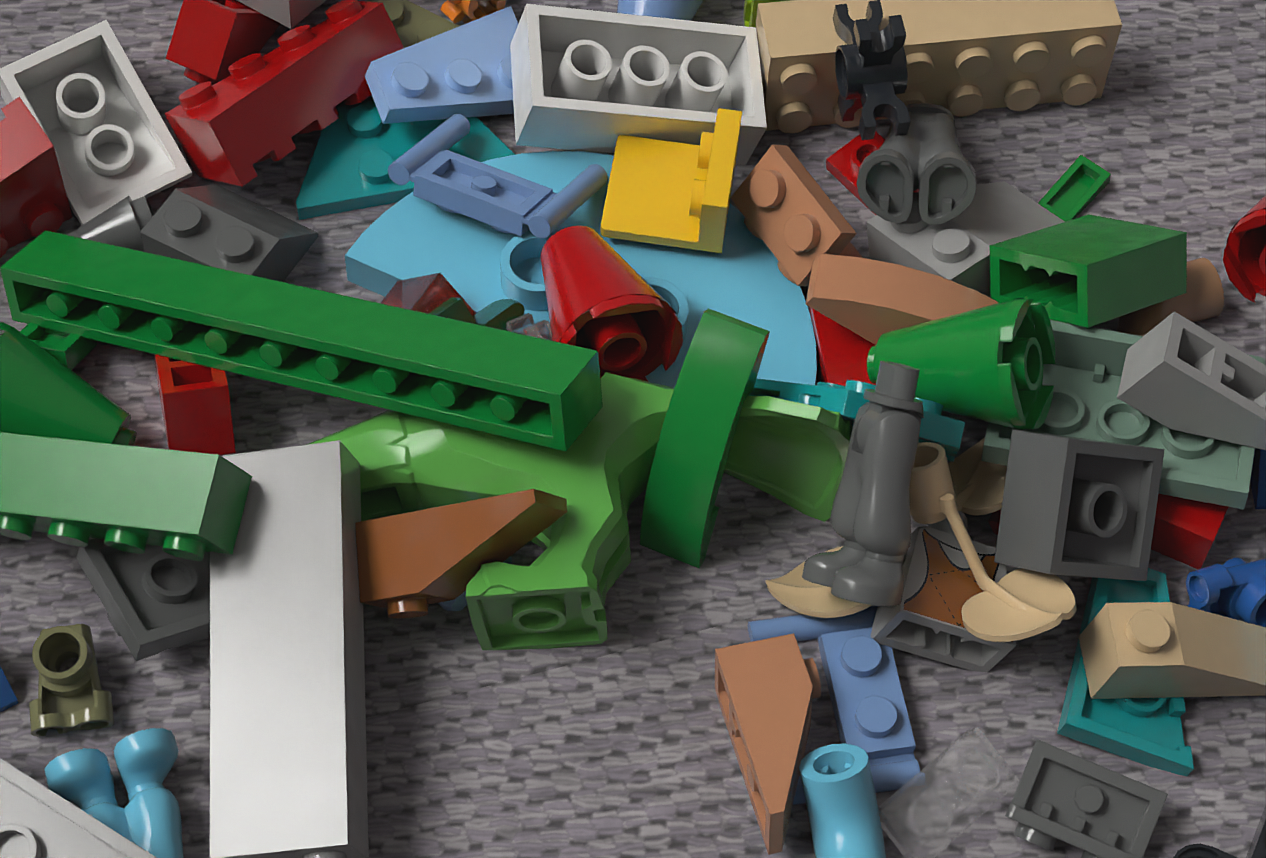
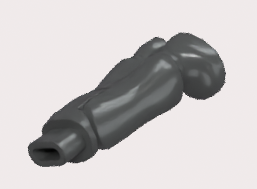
[857,103,977,225]
[802,361,924,607]

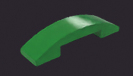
[640,308,770,568]

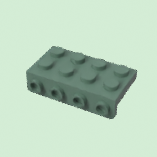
[981,320,1266,509]

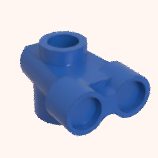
[1186,558,1266,627]

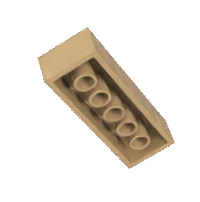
[755,0,1122,133]

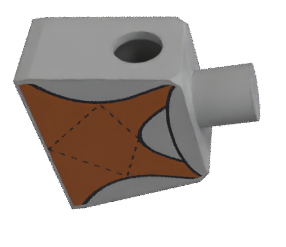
[871,511,1016,672]

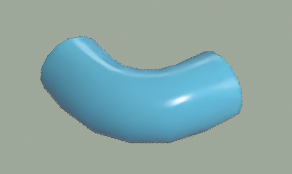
[799,743,886,858]

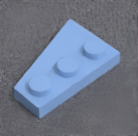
[365,6,518,124]

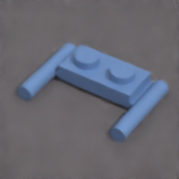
[388,114,608,238]
[748,605,921,805]

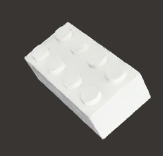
[510,4,767,166]

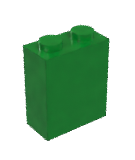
[989,214,1187,328]

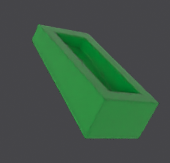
[1038,155,1111,222]

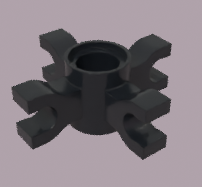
[833,0,911,140]

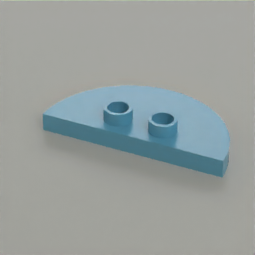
[345,151,817,388]

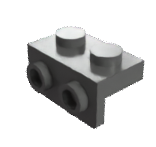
[1005,739,1168,858]

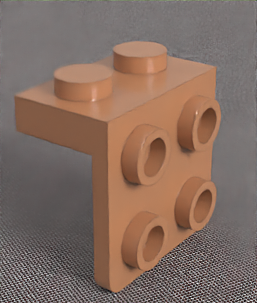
[731,144,863,286]

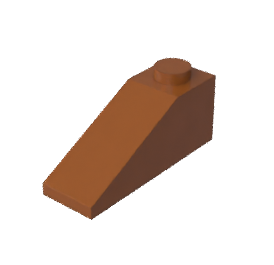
[355,489,567,618]

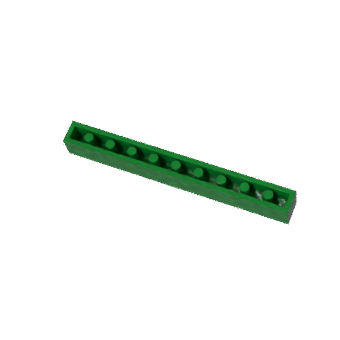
[0,230,603,451]

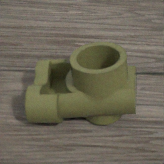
[29,624,114,737]

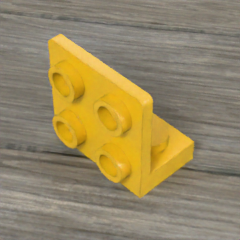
[600,108,742,253]

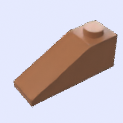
[715,633,821,855]

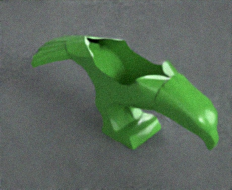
[306,372,853,650]

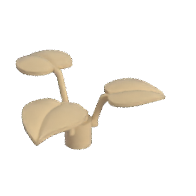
[765,438,1077,642]

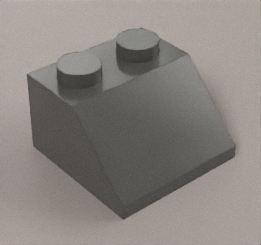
[140,184,318,282]
[994,430,1165,581]

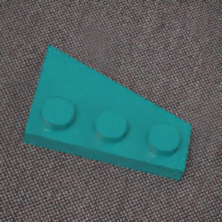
[1057,568,1194,777]

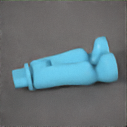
[45,728,184,858]

